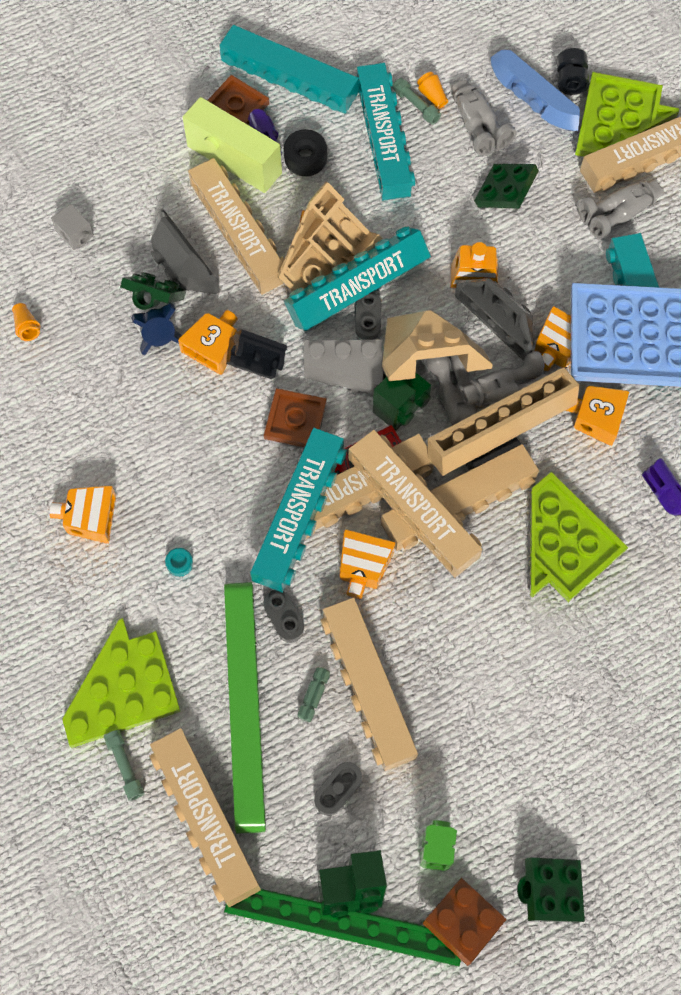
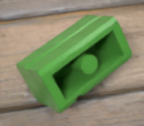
[420,820,457,871]

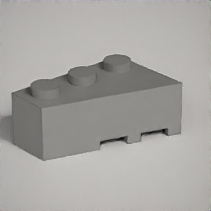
[304,340,383,395]

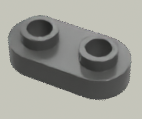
[355,292,381,340]
[263,590,304,643]
[314,762,362,816]

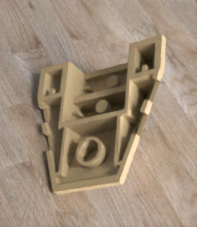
[277,182,383,291]
[382,310,493,381]

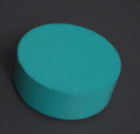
[165,548,193,577]

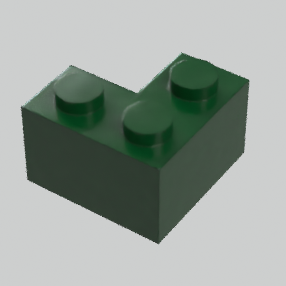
[372,373,431,431]
[318,850,387,918]

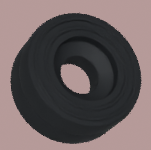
[284,129,327,176]

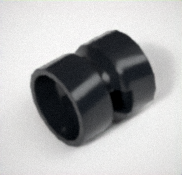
[557,48,589,95]

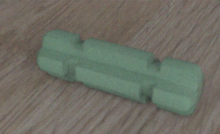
[298,667,330,722]

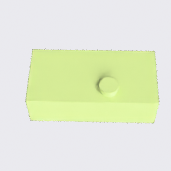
[183,97,282,193]

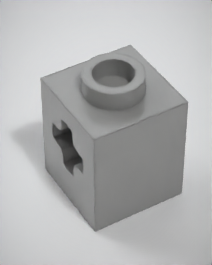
[51,204,93,250]

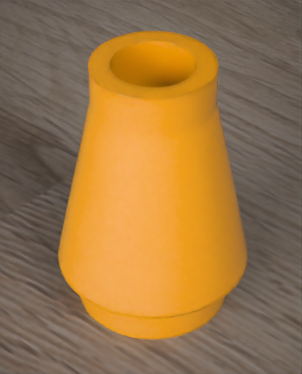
[417,72,449,109]
[12,303,40,341]

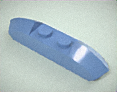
[491,50,580,131]

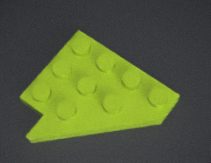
[575,72,680,157]
[530,472,628,603]
[62,618,181,748]

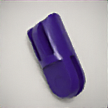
[248,109,282,156]
[641,458,681,516]

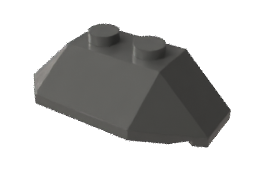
[151,208,220,294]
[455,278,533,361]

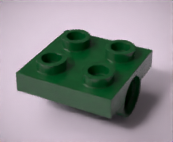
[474,164,539,209]
[120,272,186,310]
[517,857,585,923]

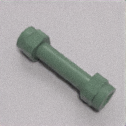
[392,77,441,125]
[104,730,145,801]

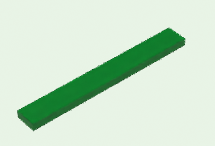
[224,889,461,967]

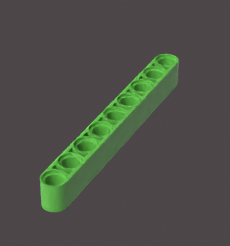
[224,582,266,834]

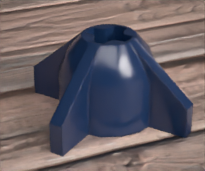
[131,303,182,355]

